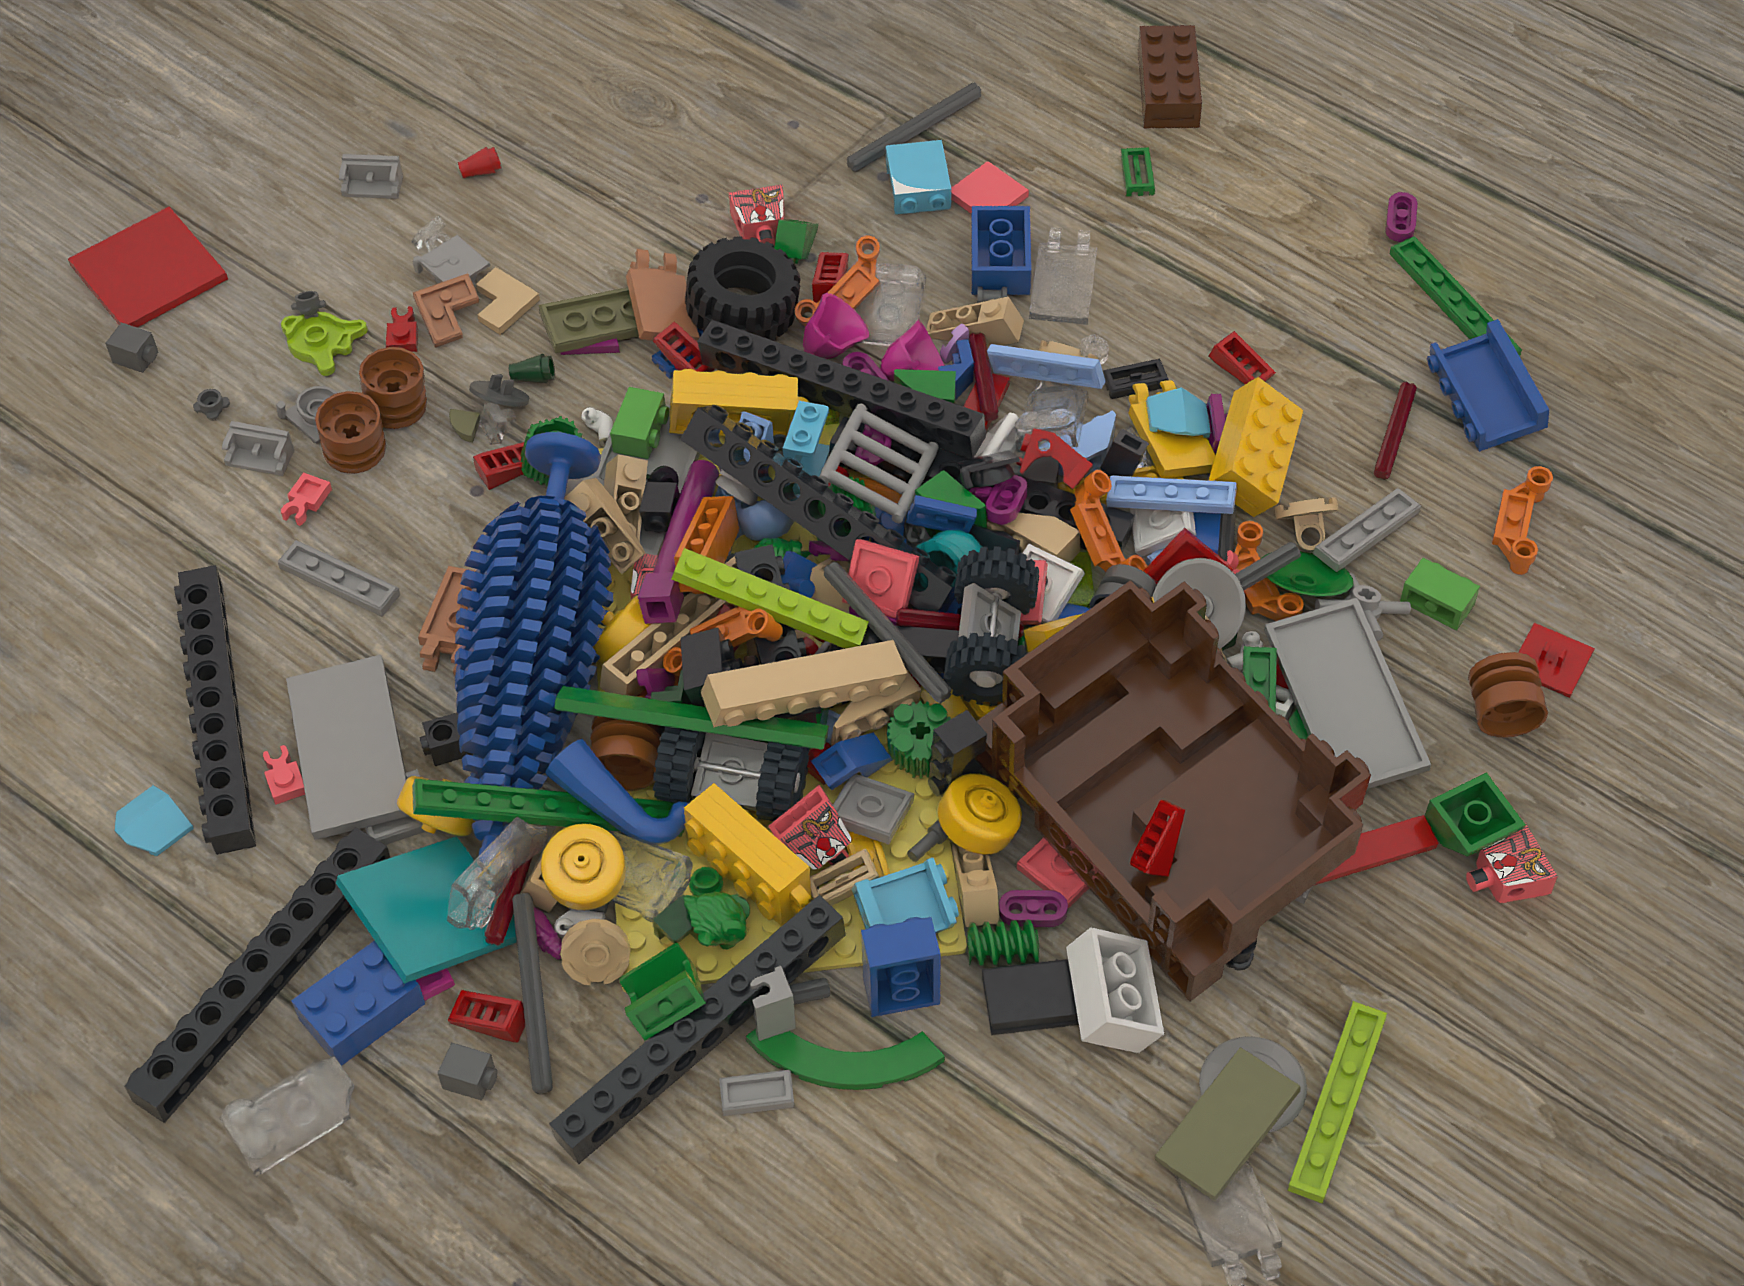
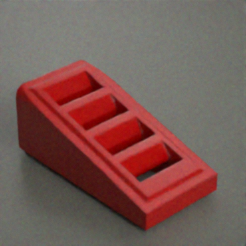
[812,252,849,303]
[653,321,715,372]
[1209,331,1276,384]
[473,442,524,490]
[1129,799,1185,877]
[448,990,526,1043]

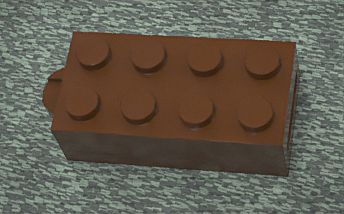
[1138,25,1202,128]

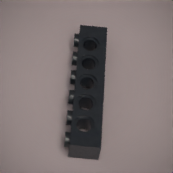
[734,545,822,723]

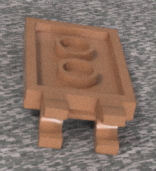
[626,249,699,343]
[418,566,475,675]

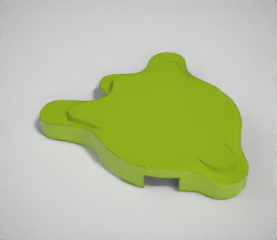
[281,311,368,376]

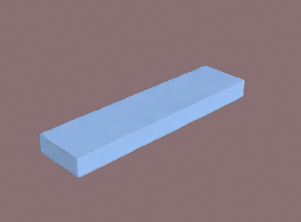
[987,344,1105,389]
[1106,476,1237,514]

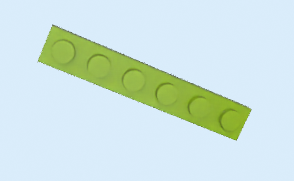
[671,548,869,649]
[1287,1001,1387,1204]

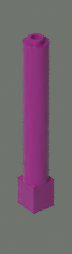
[638,460,719,624]

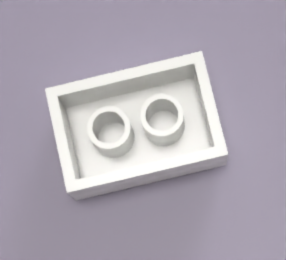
[1066,927,1164,1053]

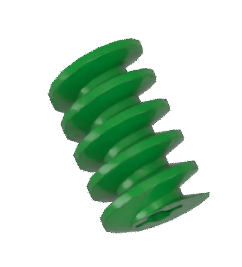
[967,919,1039,967]

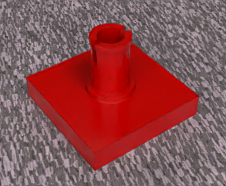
[1143,527,1233,584]

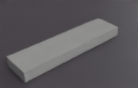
[1313,488,1421,572]
[278,540,400,617]

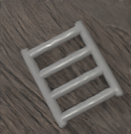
[819,404,939,523]

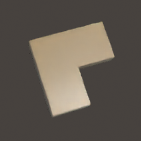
[476,267,540,335]

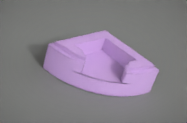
[940,323,969,363]

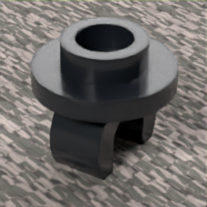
[646,466,679,486]

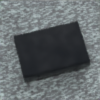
[982,959,1079,1035]

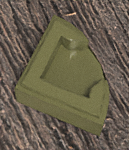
[449,409,481,443]

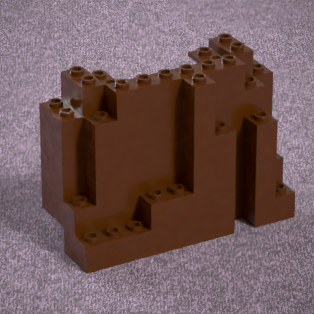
[975,580,1371,1002]

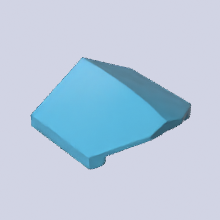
[1146,387,1211,438]
[114,785,194,856]

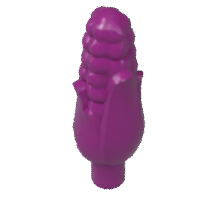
[533,906,562,960]

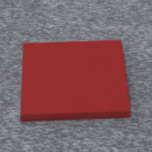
[68,206,228,327]

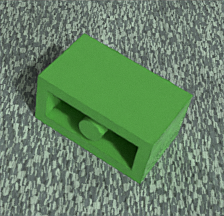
[610,387,669,459]
[1400,558,1480,631]

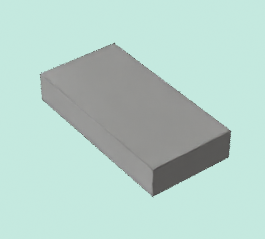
[719,1070,795,1116]

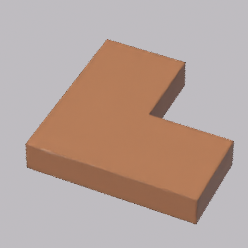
[413,273,479,348]

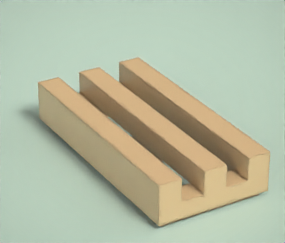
[810,848,880,906]

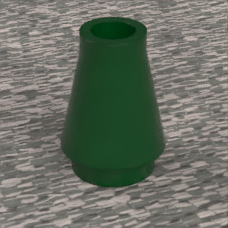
[509,354,555,383]

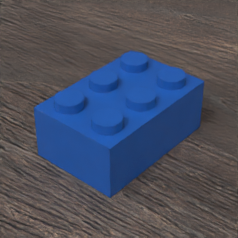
[971,206,1031,295]
[861,917,941,1017]
[291,940,425,1067]

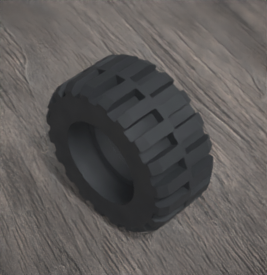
[685,236,801,341]

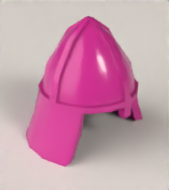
[803,293,869,359]
[880,318,945,382]

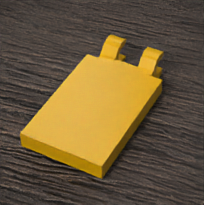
[1128,380,1216,478]

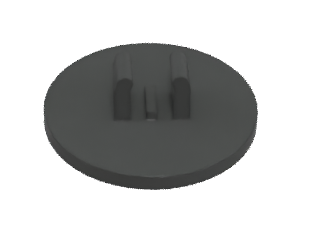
[469,374,529,407]

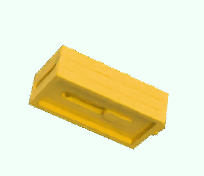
[669,369,809,436]
[1208,377,1303,517]
[684,783,812,926]

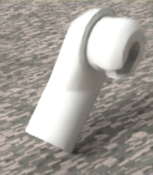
[581,407,613,447]
[1226,631,1263,670]
[554,909,605,938]

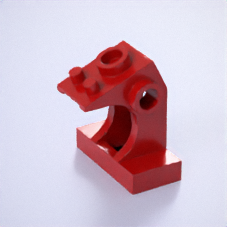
[1016,428,1093,490]

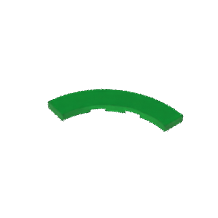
[746,1029,945,1090]

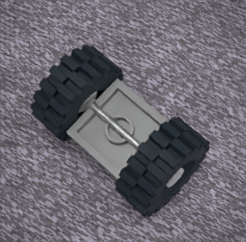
[944,546,1039,706]
[653,726,809,821]

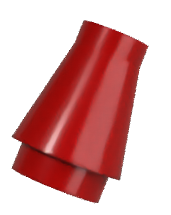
[458,146,502,178]

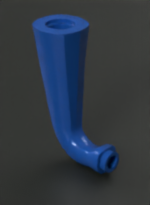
[545,738,689,845]

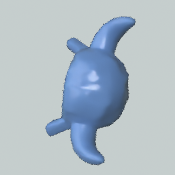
[725,494,800,555]

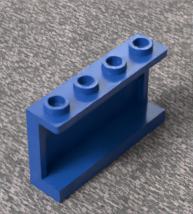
[1427,319,1549,452]

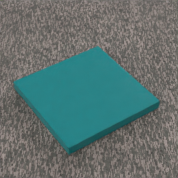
[336,836,517,984]

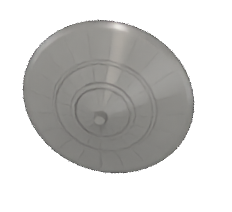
[1152,558,1246,649]
[1199,1036,1307,1133]

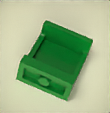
[619,943,706,1041]

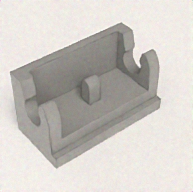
[339,154,403,199]
[222,421,295,476]
[750,966,796,1041]

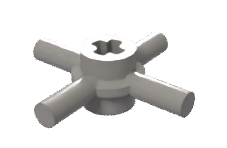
[1315,573,1411,641]

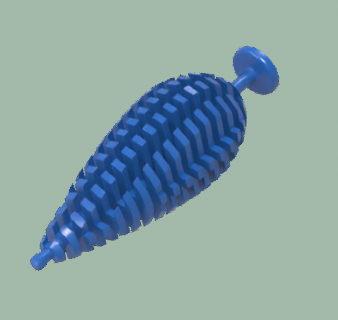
[455,432,613,866]

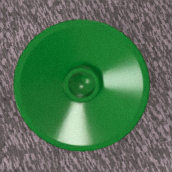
[1261,551,1353,597]

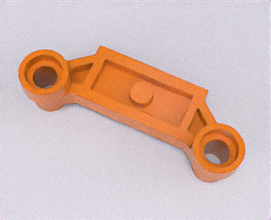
[795,235,880,326]
[1492,466,1553,575]
[1070,470,1147,572]
[1234,521,1304,621]
[663,606,783,677]

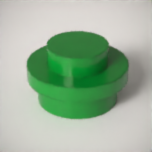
[689,867,724,896]

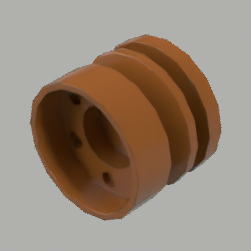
[359,347,427,429]
[315,391,387,474]
[1468,652,1548,737]
[590,716,662,791]

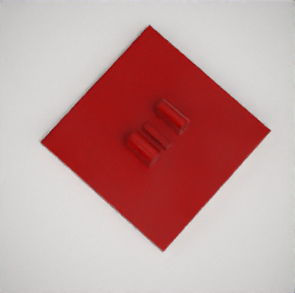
[1518,623,1595,698]

